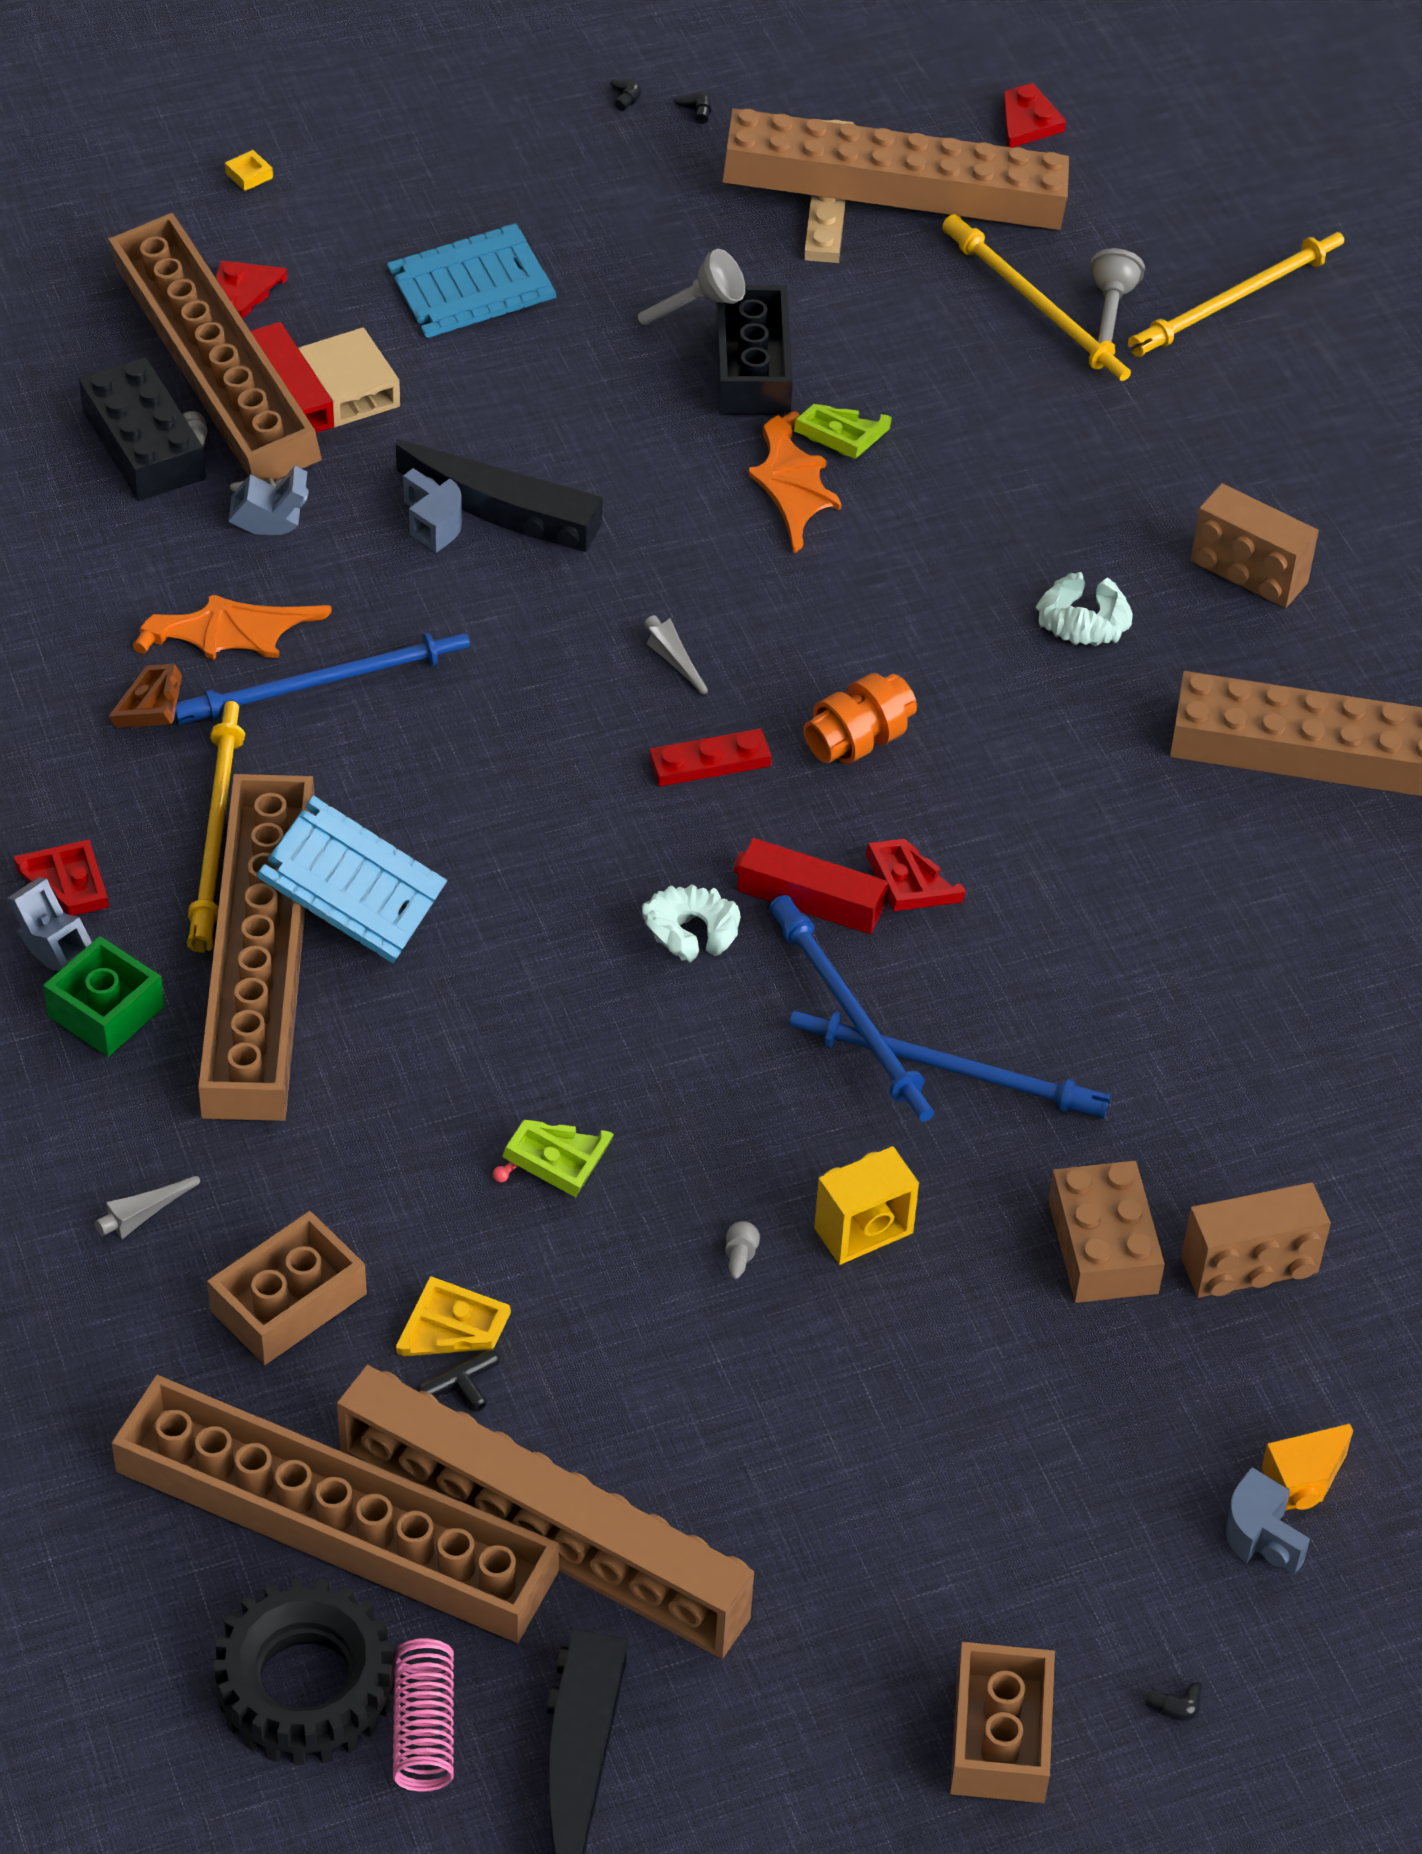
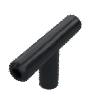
[417,1349,499,1411]

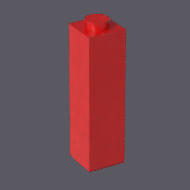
[251,322,334,433]
[734,838,887,935]

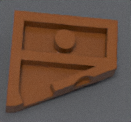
[109,664,182,728]

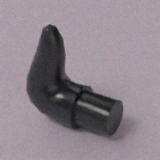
[610,80,641,111]
[674,92,711,124]
[1146,1681,1202,1721]

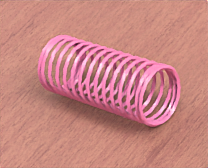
[393,1638,454,1792]

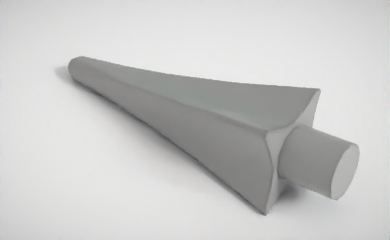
[644,615,708,695]
[95,1176,200,1240]

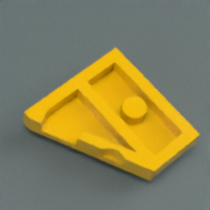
[396,1276,511,1356]

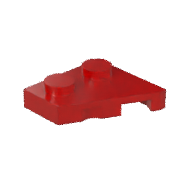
[1003,83,1066,148]
[216,261,287,319]
[865,839,966,911]
[14,840,109,916]

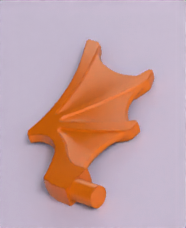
[748,411,841,553]
[133,595,332,660]

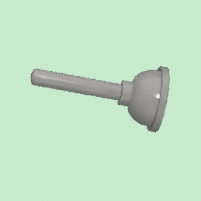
[1089,248,1145,343]
[638,249,745,325]

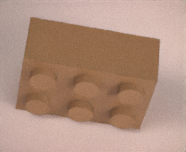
[1190,483,1319,608]
[1048,1161,1165,1303]
[1181,1182,1331,1298]
[207,1211,367,1365]
[950,1642,1055,1803]

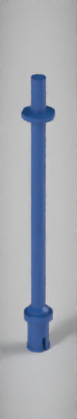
[174,633,470,726]
[769,895,934,1122]
[790,1011,1111,1120]

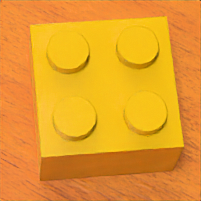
[814,1146,919,1265]

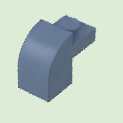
[228,466,309,535]
[403,468,462,553]
[7,877,92,971]
[1225,1467,1310,1575]

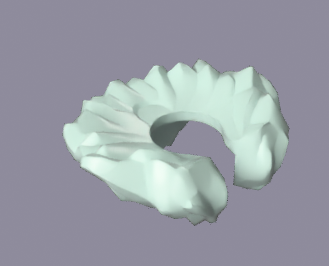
[1036,572,1133,647]
[642,884,741,962]

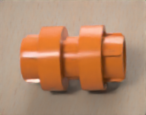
[803,673,917,764]

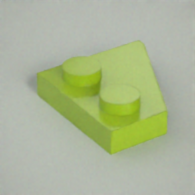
[794,404,892,459]
[502,1119,614,1197]

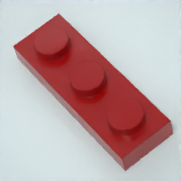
[649,728,772,787]

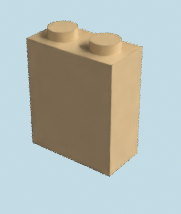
[298,327,400,427]

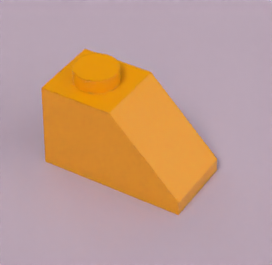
[1261,1424,1353,1511]

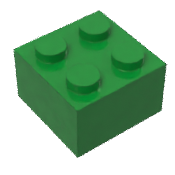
[43,936,165,1057]

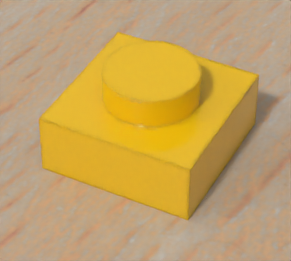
[225,150,273,191]

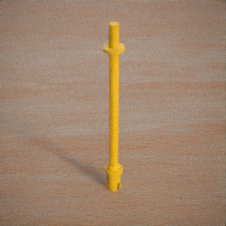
[942,214,1131,381]
[1128,232,1344,357]
[187,701,245,953]

